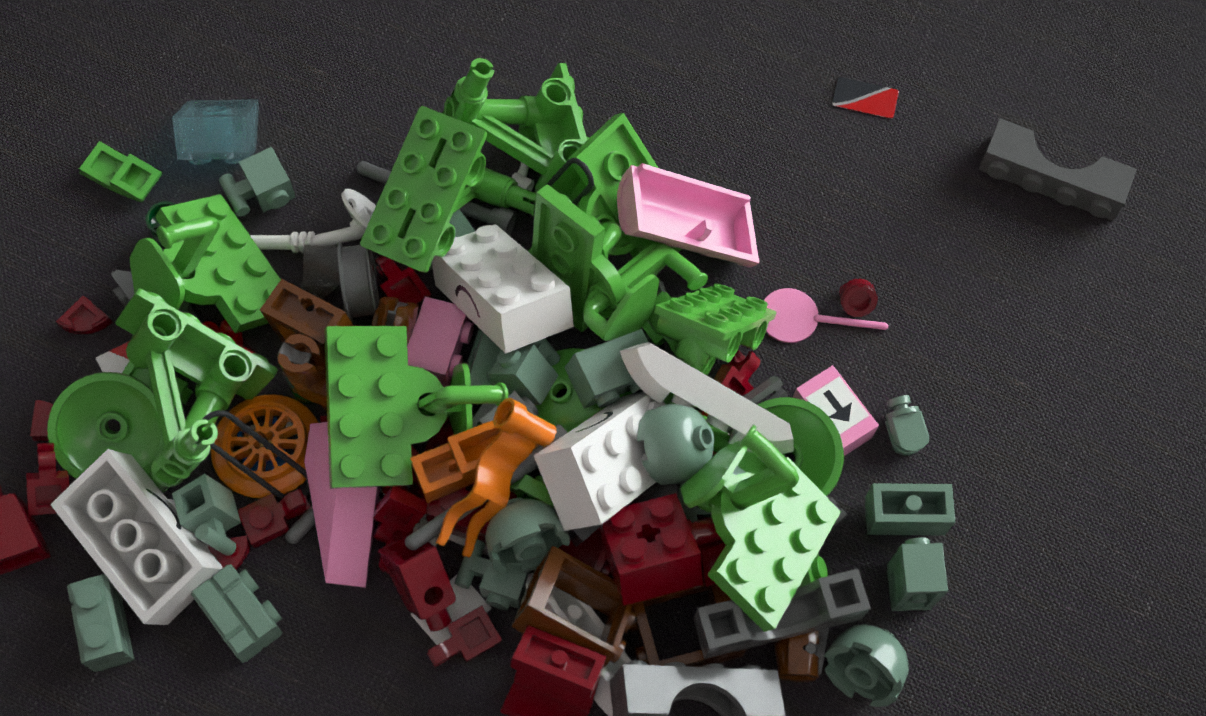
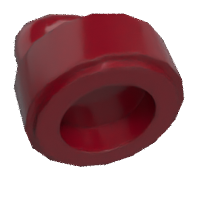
[839,279,878,317]

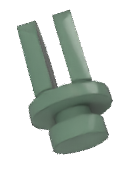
[885,395,929,455]

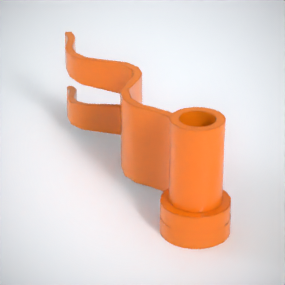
[436,398,556,558]

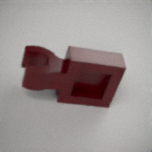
[375,255,432,308]
[713,350,761,396]
[26,443,69,516]
[372,486,428,543]
[238,489,311,548]
[427,605,502,668]

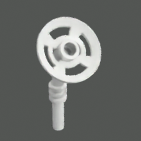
[251,189,376,253]

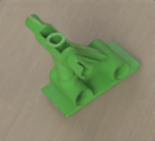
[442,58,589,208]
[360,106,536,273]
[625,284,777,453]
[115,288,278,493]

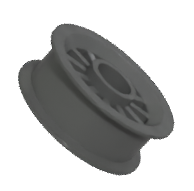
[337,242,380,322]

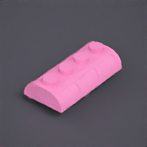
[617,163,759,267]

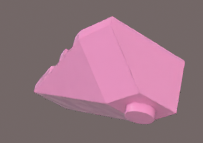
[305,422,381,588]

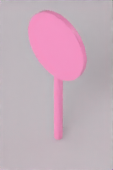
[764,288,888,343]

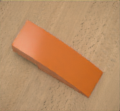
[410,420,538,503]

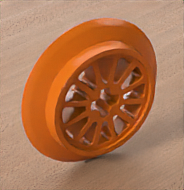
[211,394,318,498]

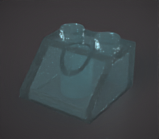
[172,99,259,165]

